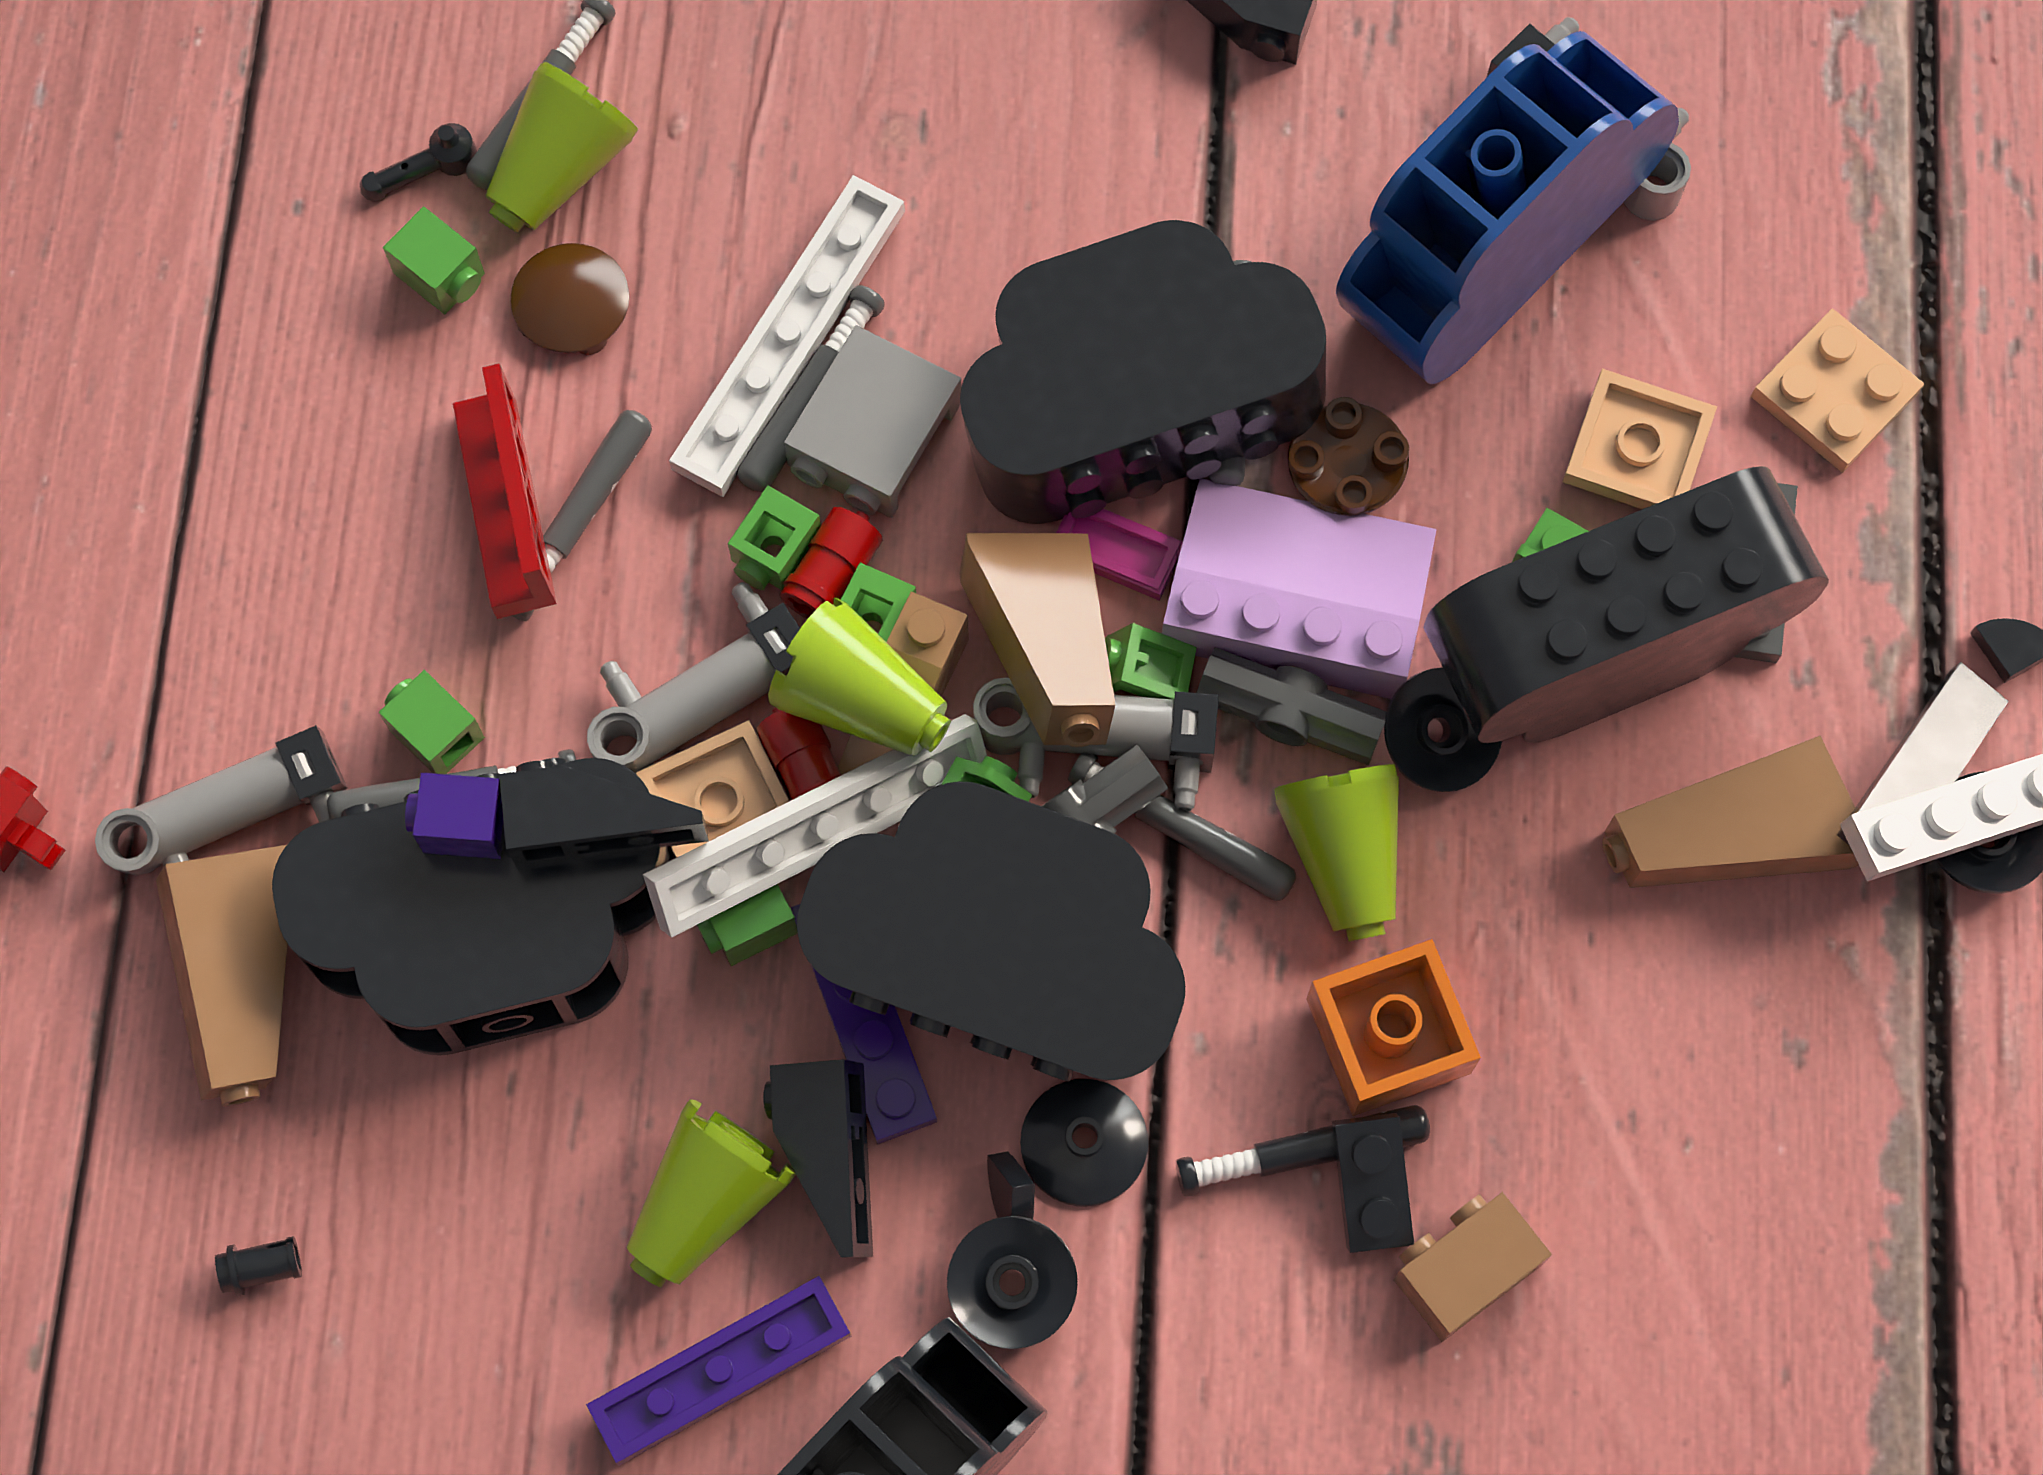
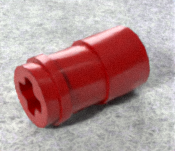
[779,507,883,619]
[756,707,842,800]

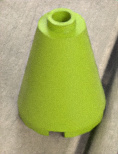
[485,62,638,233]
[768,598,951,756]
[1274,764,1399,941]
[626,1099,796,1288]

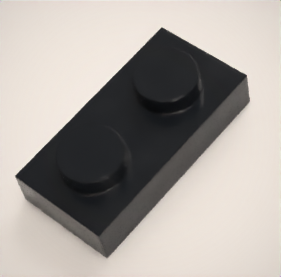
[1332,1113,1414,1253]

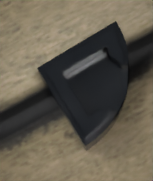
[1970,618,2043,683]
[987,1151,1035,1219]

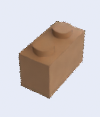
[1394,1192,1552,1342]

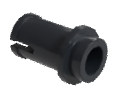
[215,1236,302,1296]

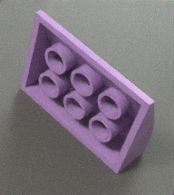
[1162,478,1436,699]

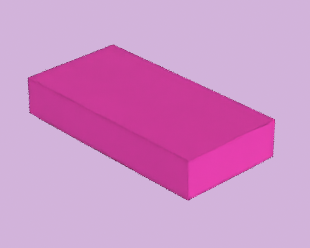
[1056,509,1183,601]

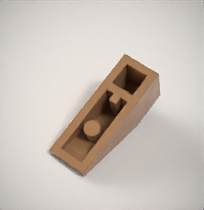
[838,591,969,775]

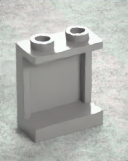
[784,325,962,518]

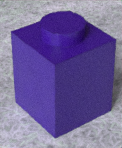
[405,773,504,859]

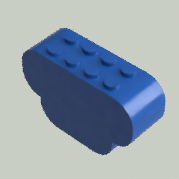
[1336,31,1679,384]

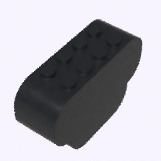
[960,220,1326,524]
[1423,466,1829,743]
[272,758,671,1055]
[797,781,1186,1082]
[777,1317,1047,1475]

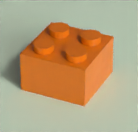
[1306,939,1481,1116]

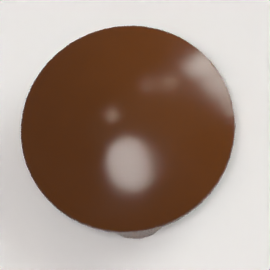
[510,243,629,355]
[1288,397,1409,516]

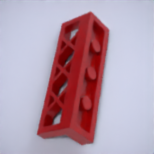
[453,363,557,619]

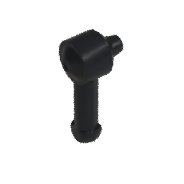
[360,123,477,202]

